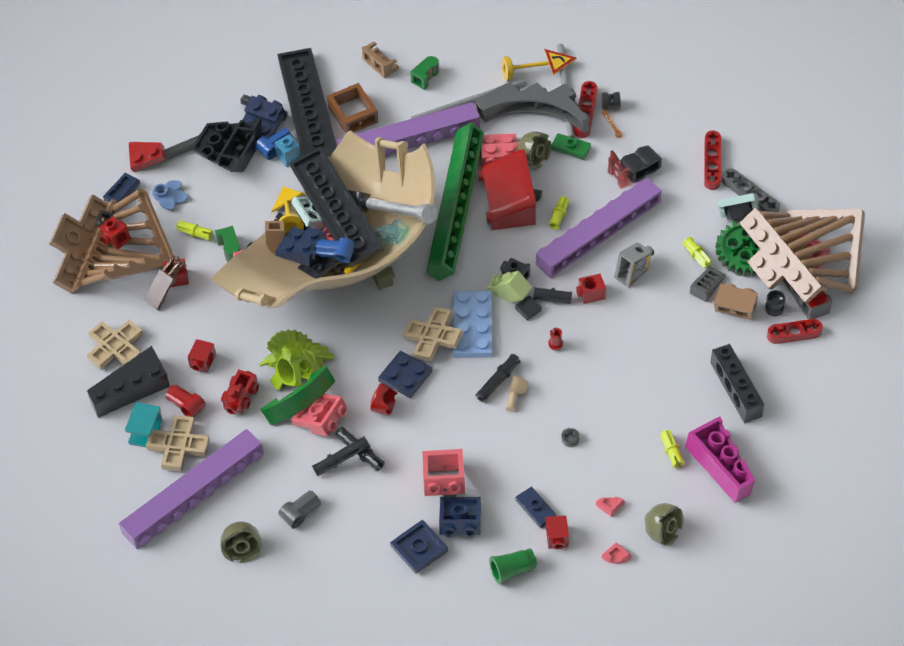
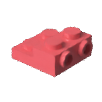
[481,133,518,166]
[291,394,347,437]

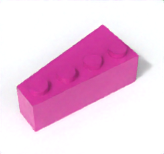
[685,416,755,503]

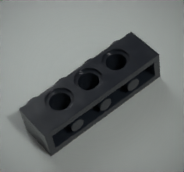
[710,344,764,423]

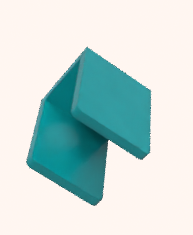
[125,402,163,447]

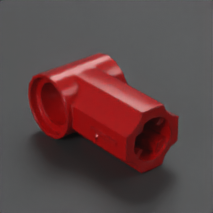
[165,384,206,417]

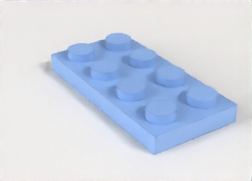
[453,291,492,358]

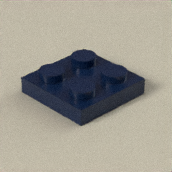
[378,350,433,399]
[390,519,448,574]

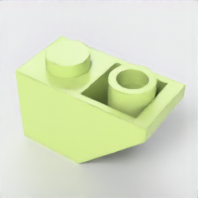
[486,271,532,302]

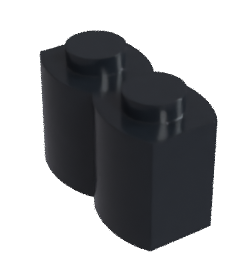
[619,145,662,183]

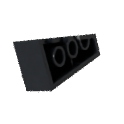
[87,346,170,418]

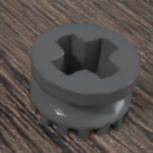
[561,427,579,447]

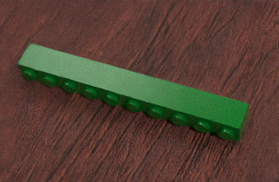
[426,122,484,281]

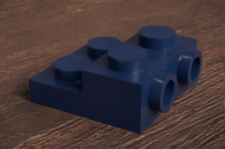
[242,95,286,138]
[275,227,328,267]
[439,497,481,538]

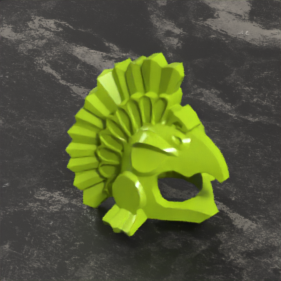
[259,328,335,391]

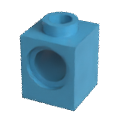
[275,134,301,167]

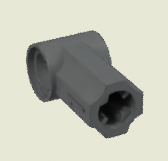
[278,490,321,529]

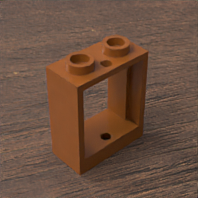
[327,83,379,133]

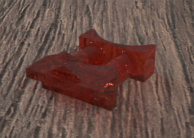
[607,150,630,189]

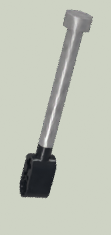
[348,190,437,224]

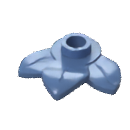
[152,180,188,210]

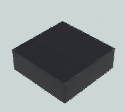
[515,295,542,321]

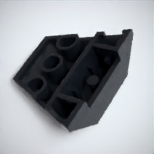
[191,118,262,172]

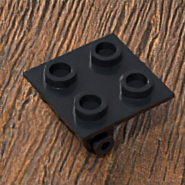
[297,257,345,279]

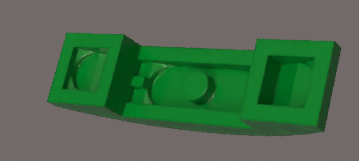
[260,365,335,425]

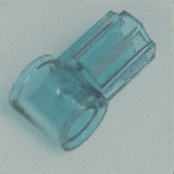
[374,219,408,244]

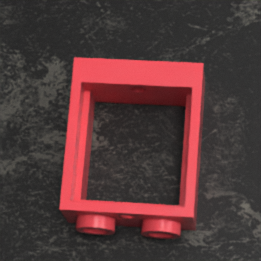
[422,449,465,496]

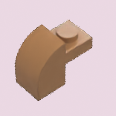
[265,221,287,254]

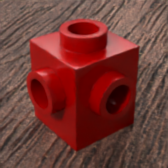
[99,217,132,250]

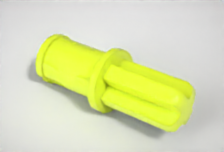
[548,196,569,230]
[176,220,213,241]
[683,237,712,268]
[660,430,685,468]

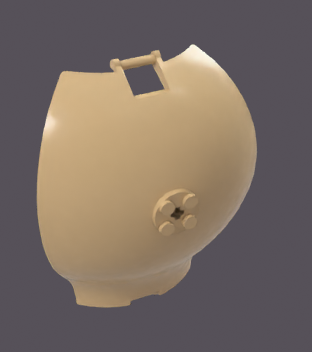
[211,131,435,308]

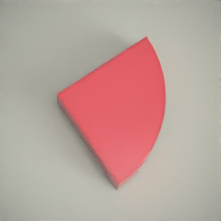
[596,497,625,517]
[602,542,631,564]

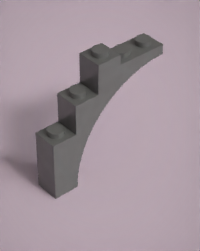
[474,81,590,133]

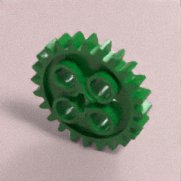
[715,220,759,276]

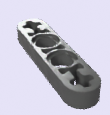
[722,168,780,212]

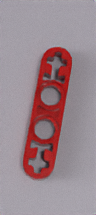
[575,81,597,138]
[704,130,721,190]

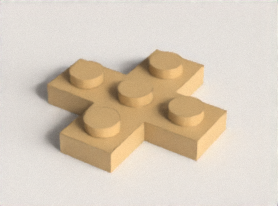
[403,307,463,362]
[87,320,143,370]
[146,415,210,472]

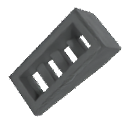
[690,266,726,302]

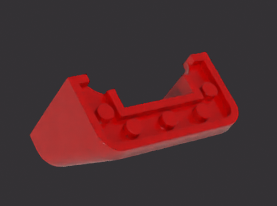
[478,149,536,230]

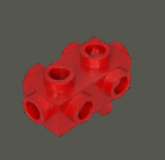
[221,369,259,415]

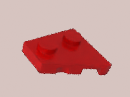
[129,142,165,172]

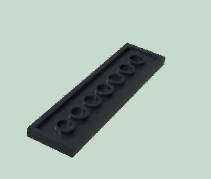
[277,48,337,156]
[288,146,384,268]

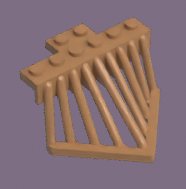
[49,188,174,294]
[740,207,865,303]

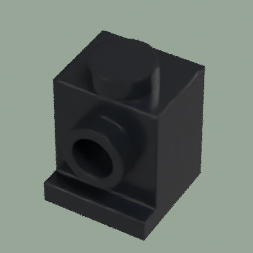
[500,258,530,280]

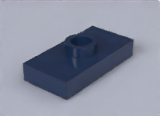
[103,173,140,204]
[515,486,556,528]

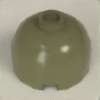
[517,131,552,169]
[645,503,684,546]
[220,521,262,563]

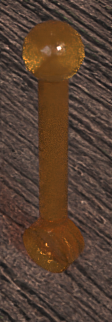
[601,110,622,138]

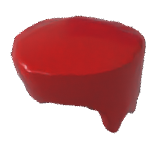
[370,383,398,416]

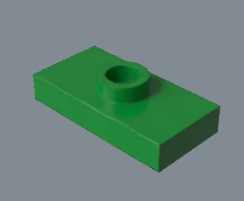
[551,133,591,160]

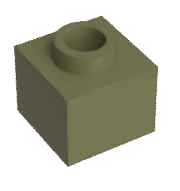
[372,266,395,290]

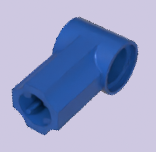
[256,128,293,160]
[316,238,356,263]

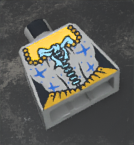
[614,242,654,288]

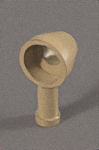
[506,375,528,412]

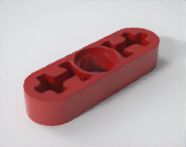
[767,319,823,344]

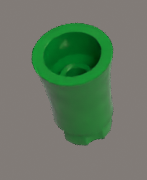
[489,548,537,585]

